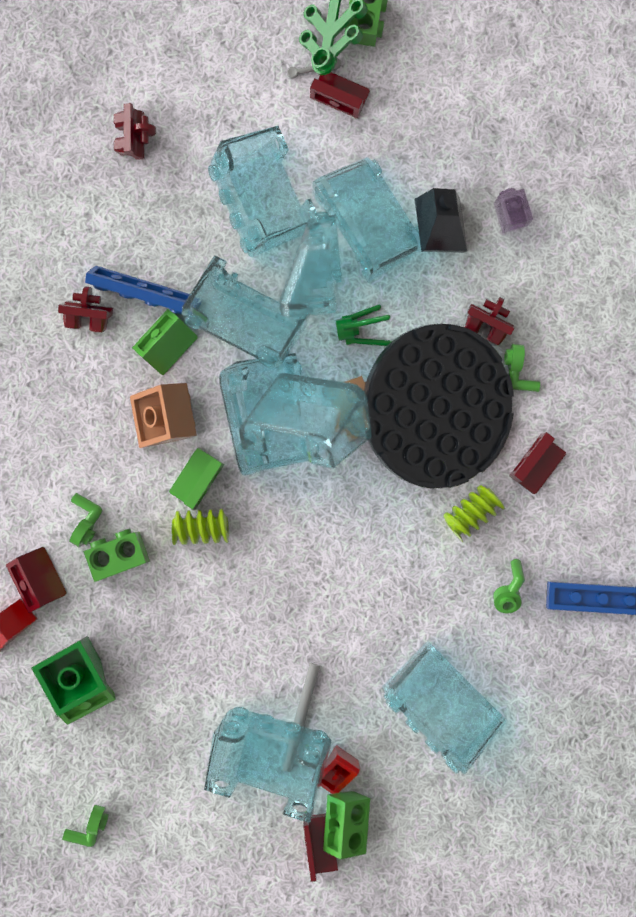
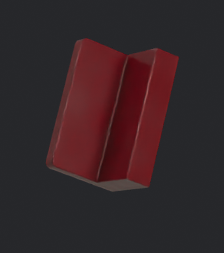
[310,72,370,119]
[509,432,566,494]
[6,547,67,613]
[303,813,338,882]

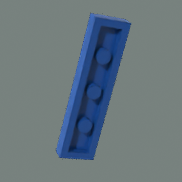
[85,266,197,314]
[546,581,636,615]

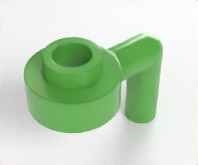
[504,344,540,392]
[69,493,102,548]
[493,559,525,614]
[62,805,109,847]

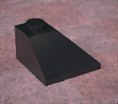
[414,188,467,253]

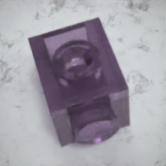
[494,188,533,233]

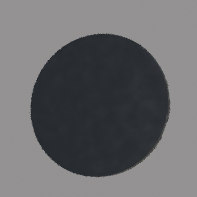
[362,324,514,489]

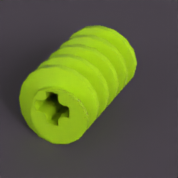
[443,485,506,542]
[172,509,229,545]

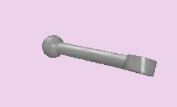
[287,58,341,79]

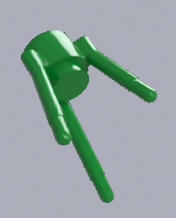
[336,305,392,346]

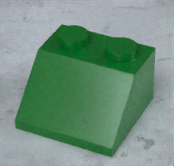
[31,636,108,717]

